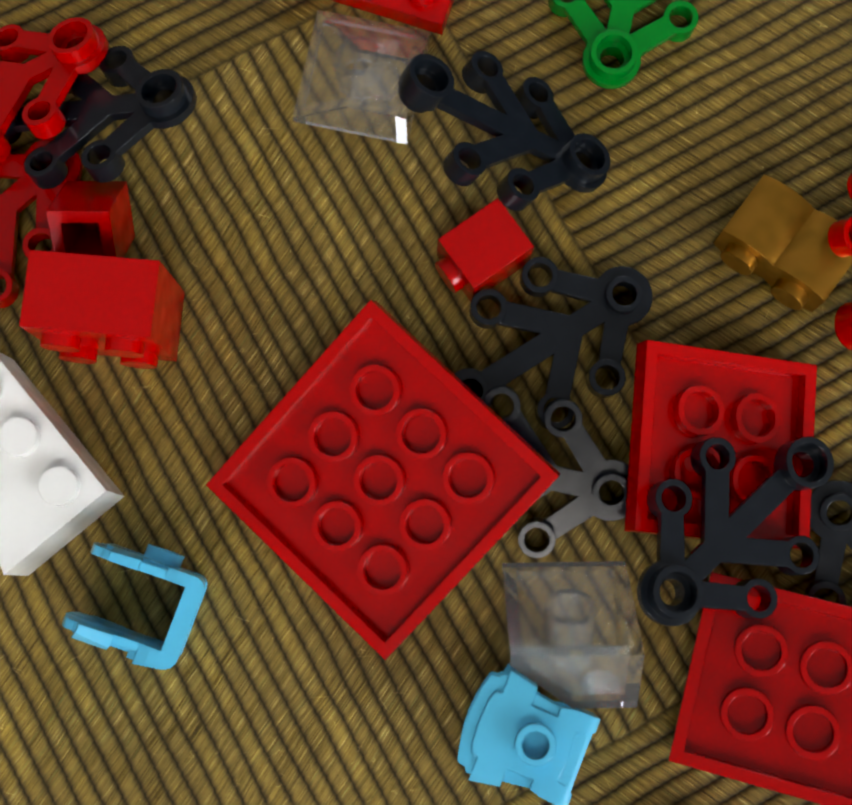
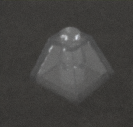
[293,10,431,144]
[502,561,645,709]

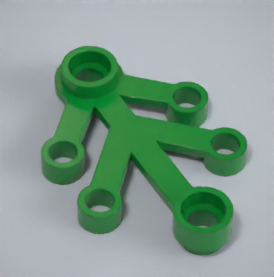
[548,0,699,89]

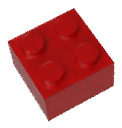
[19,250,185,369]

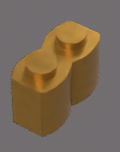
[713,175,852,312]

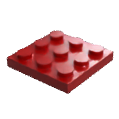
[624,340,817,550]
[668,572,852,805]

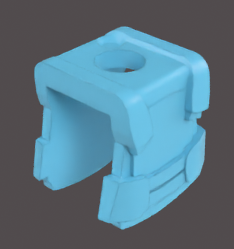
[62,542,208,670]
[457,663,601,805]

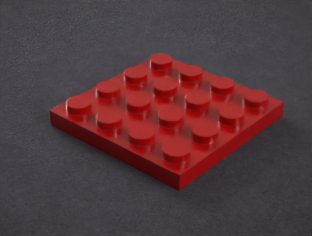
[206,300,561,660]

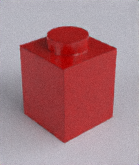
[46,181,135,257]
[434,198,534,302]

